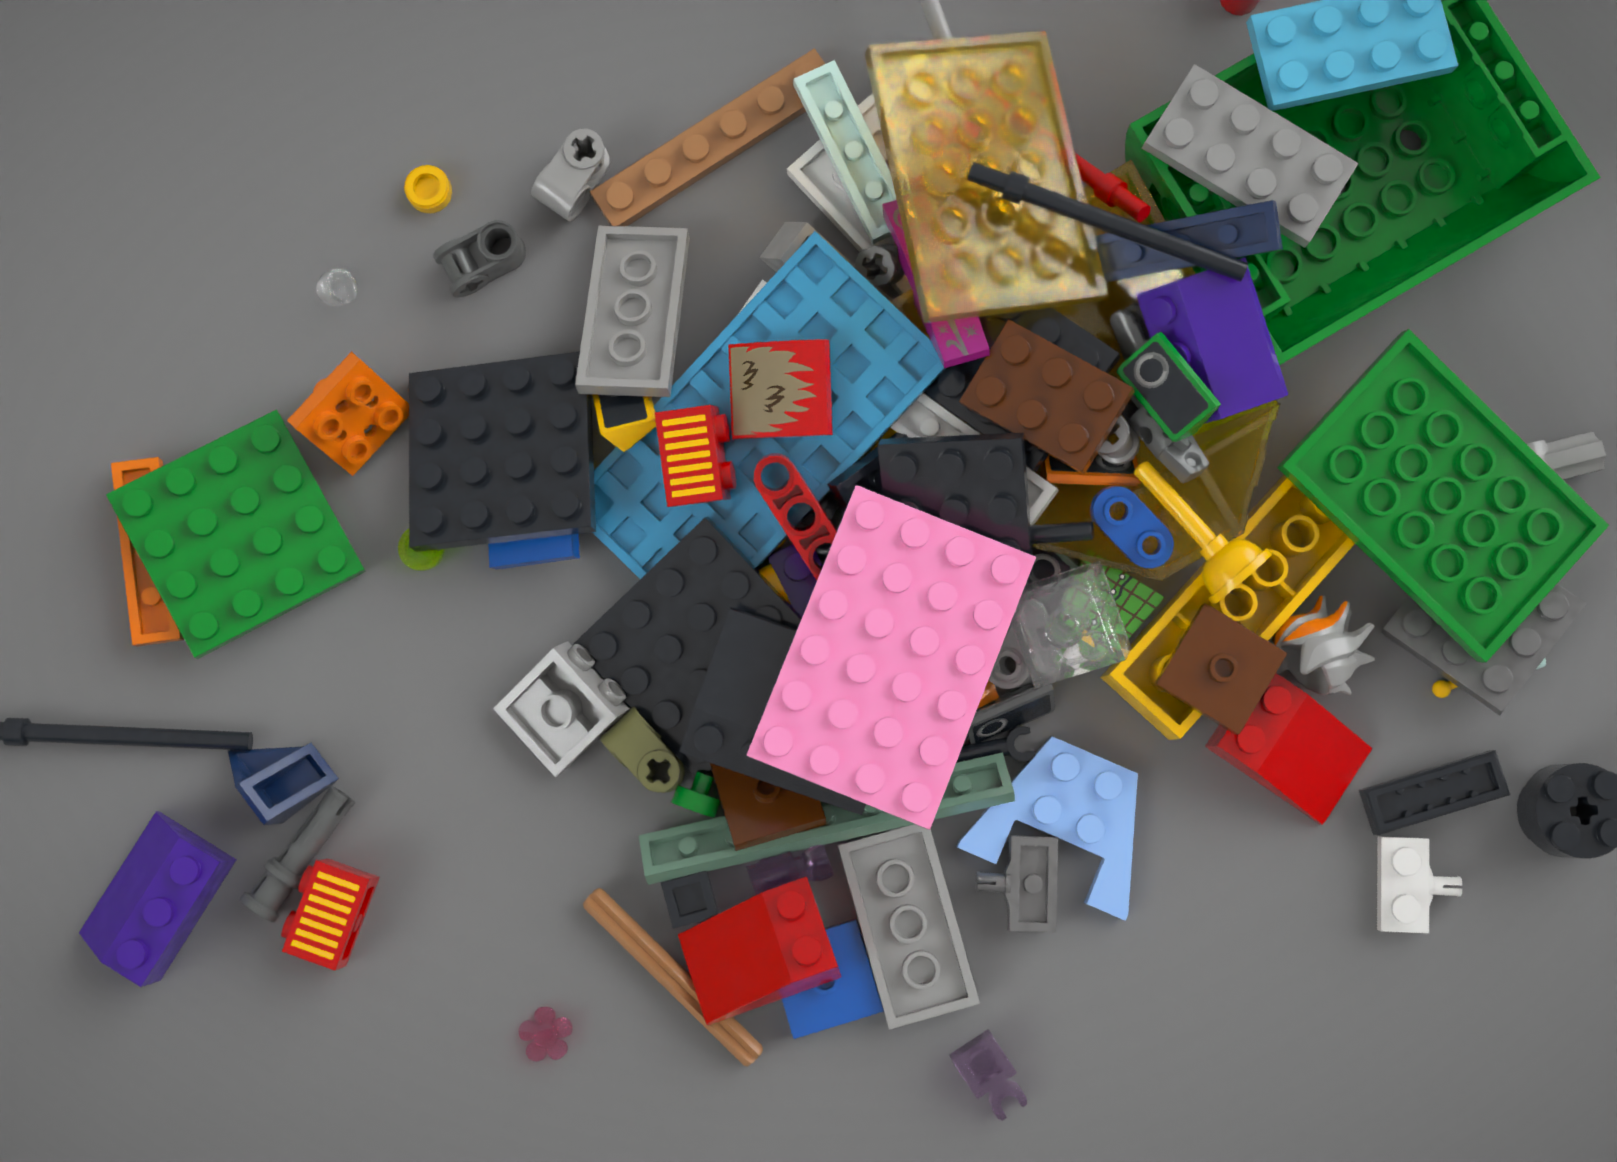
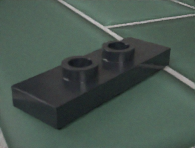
[1359,750,1510,835]

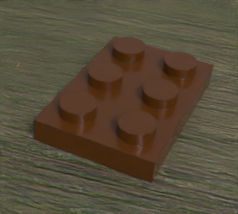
[959,319,1135,475]

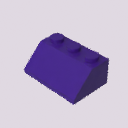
[1136,257,1289,424]
[79,811,237,987]

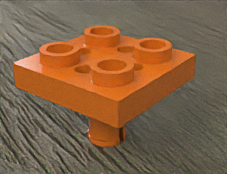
[287,351,409,476]

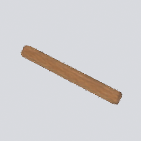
[583,888,763,1067]

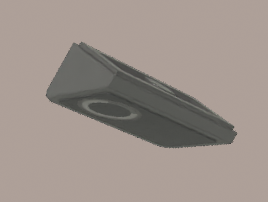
[967,679,1055,744]

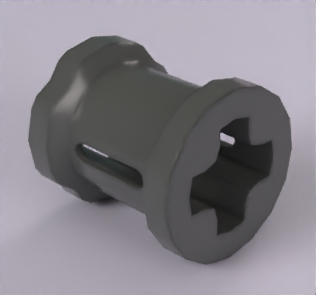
[855,244,905,288]

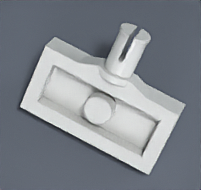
[1377,836,1463,933]

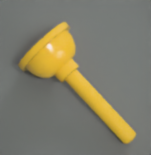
[1134,461,1273,605]

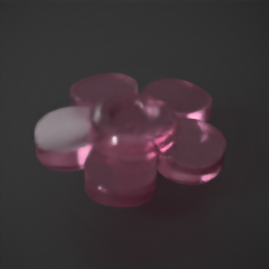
[519,1007,573,1062]

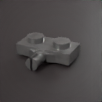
[976,835,1058,933]

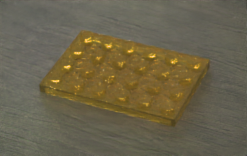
[864,31,1109,323]

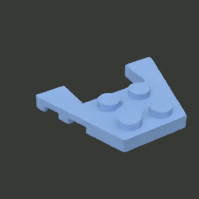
[956,736,1138,921]

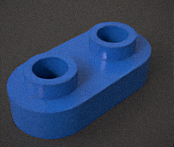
[1090,486,1174,568]

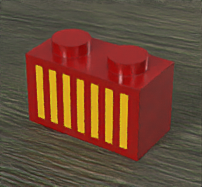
[654,405,736,507]
[281,858,380,971]

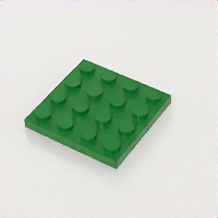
[106,409,366,659]

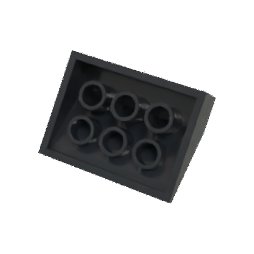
[679,607,866,815]

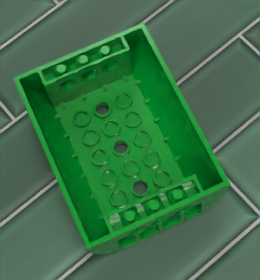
[1125,0,1601,365]

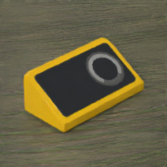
[592,394,656,452]

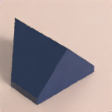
[228,743,339,825]

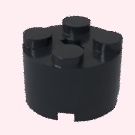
[1517,763,1617,859]

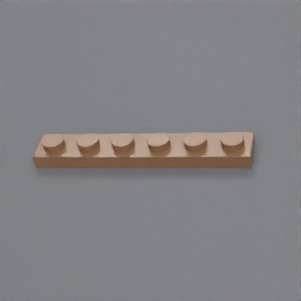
[590,48,825,226]

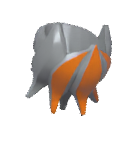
[1272,596,1375,695]

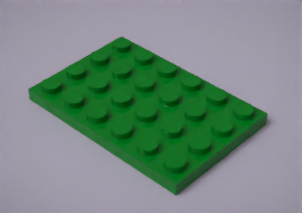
[1277,329,1609,663]

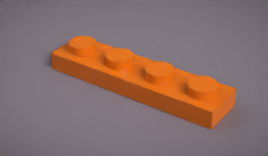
[111,457,184,647]

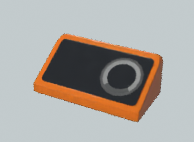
[1040,453,1141,487]

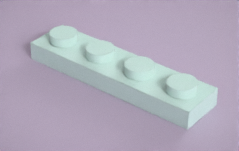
[793,60,903,245]

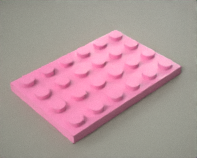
[746,485,1036,830]

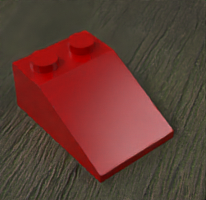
[1205,673,1373,825]
[678,876,842,1026]

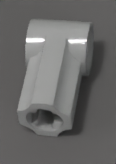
[1527,432,1606,480]

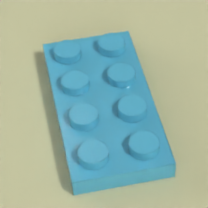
[1246,0,1458,111]

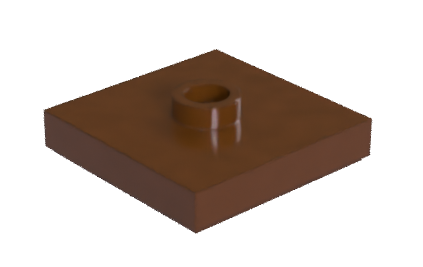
[1154,603,1287,735]
[710,763,826,851]

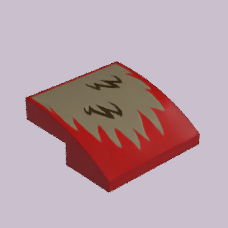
[728,339,833,439]

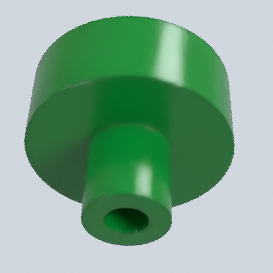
[671,772,721,818]

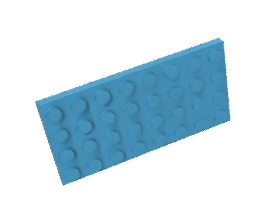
[592,231,946,579]

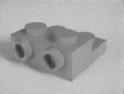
[493,641,630,777]

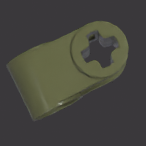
[600,706,685,793]

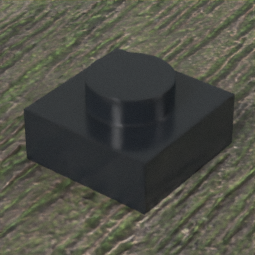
[661,871,719,929]

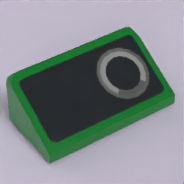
[1116,332,1221,442]

